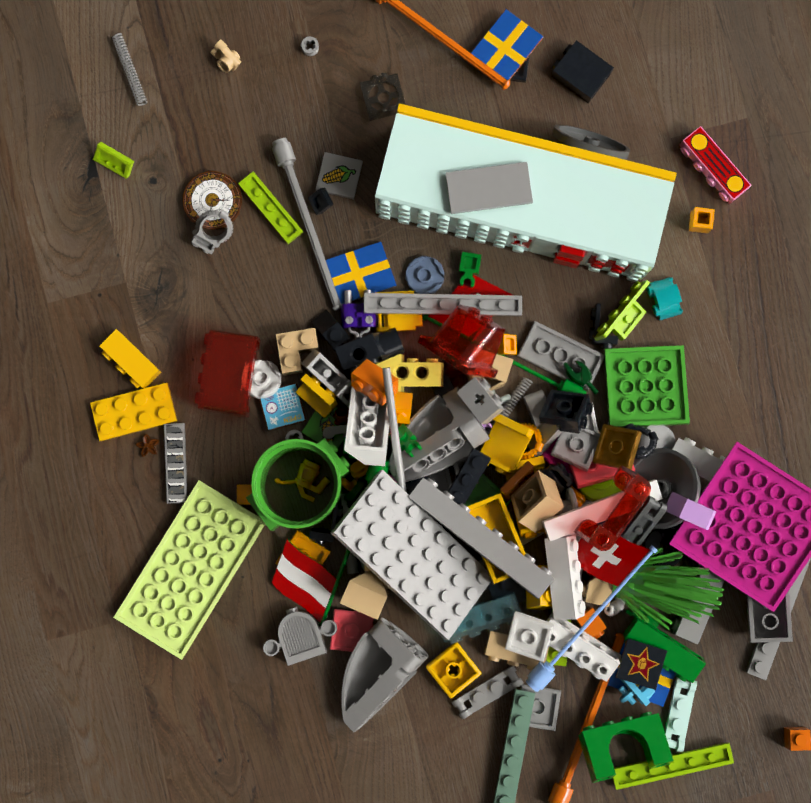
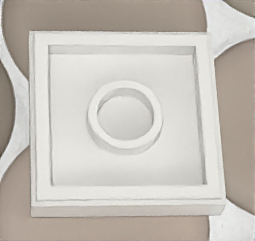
[505,611,554,662]

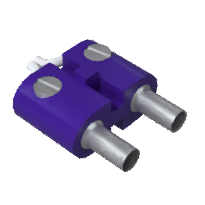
[341,290,376,338]

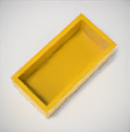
[467,493,526,585]

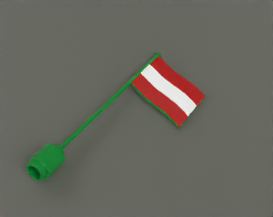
[272,459,390,626]

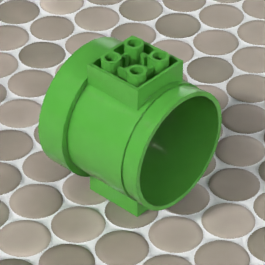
[246,438,351,531]

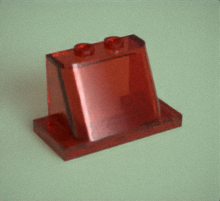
[418,305,506,378]

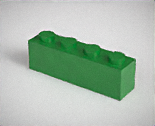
[623,615,706,683]

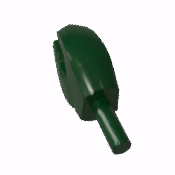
[563,360,599,394]

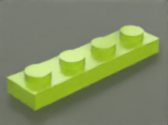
[238,171,303,244]

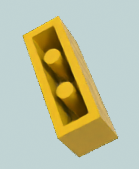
[100,329,161,388]

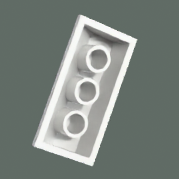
[344,387,389,466]

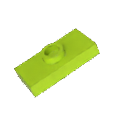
[93,142,134,179]

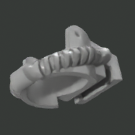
[191,210,234,254]

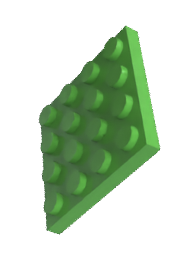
[604,345,690,427]

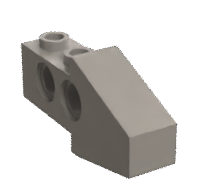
[301,349,352,408]

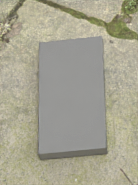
[445,162,533,214]
[517,321,605,391]

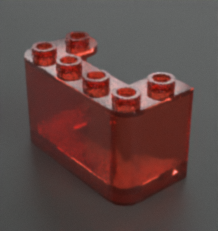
[195,330,261,418]

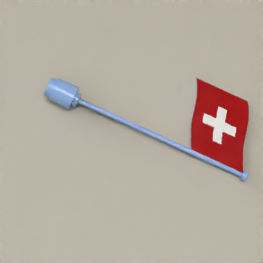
[526,525,658,692]

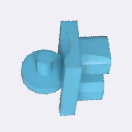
[619,679,655,706]

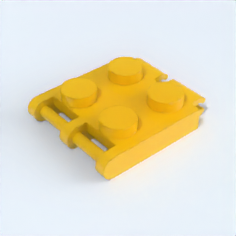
[375,291,423,332]

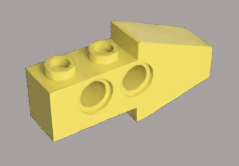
[376,354,444,392]

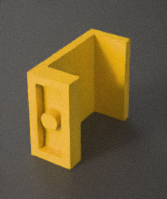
[480,414,534,475]

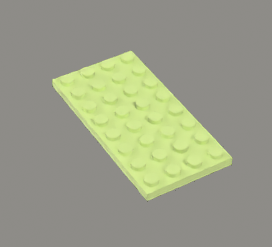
[113,480,266,660]

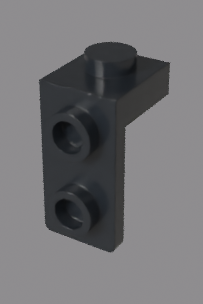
[589,303,618,349]
[309,500,343,544]

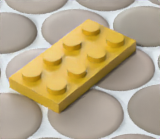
[90,383,178,441]

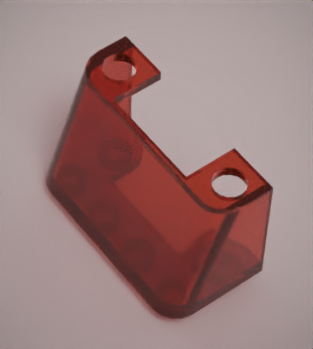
[574,465,651,551]

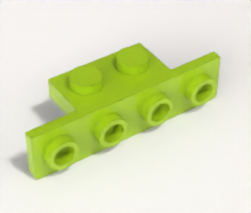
[594,280,650,341]

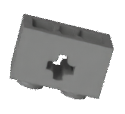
[457,377,505,424]

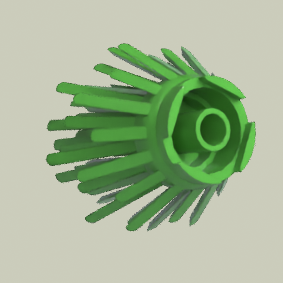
[613,547,724,630]

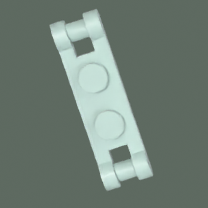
[665,677,697,753]

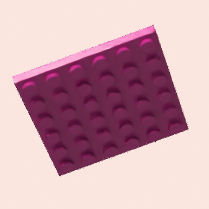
[669,441,811,612]

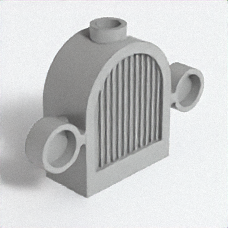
[263,607,337,666]

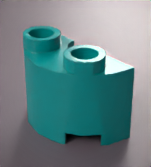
[647,277,683,321]

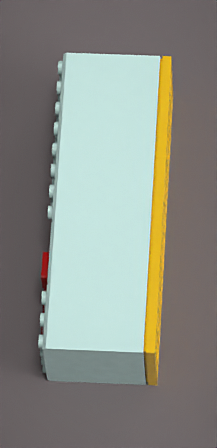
[375,103,677,282]

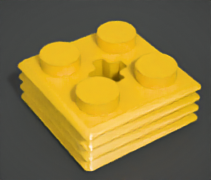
[426,642,481,698]

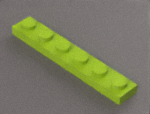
[613,742,734,790]

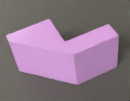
[666,492,717,530]

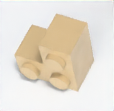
[276,328,319,376]

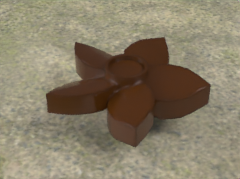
[136,434,159,457]

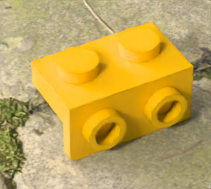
[296,374,338,418]

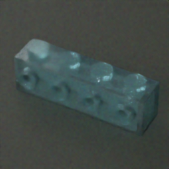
[443,592,521,644]

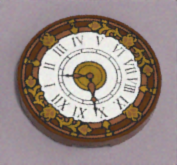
[183,171,242,230]

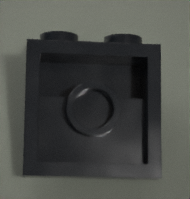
[539,390,593,434]

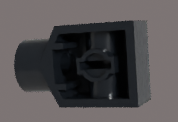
[335,327,405,376]

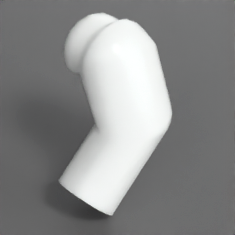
[604,598,625,616]

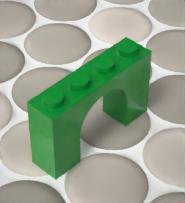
[578,712,674,783]

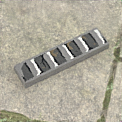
[164,423,188,504]

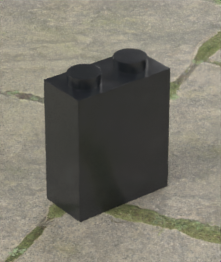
[551,40,614,104]

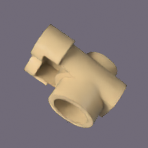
[210,40,241,73]

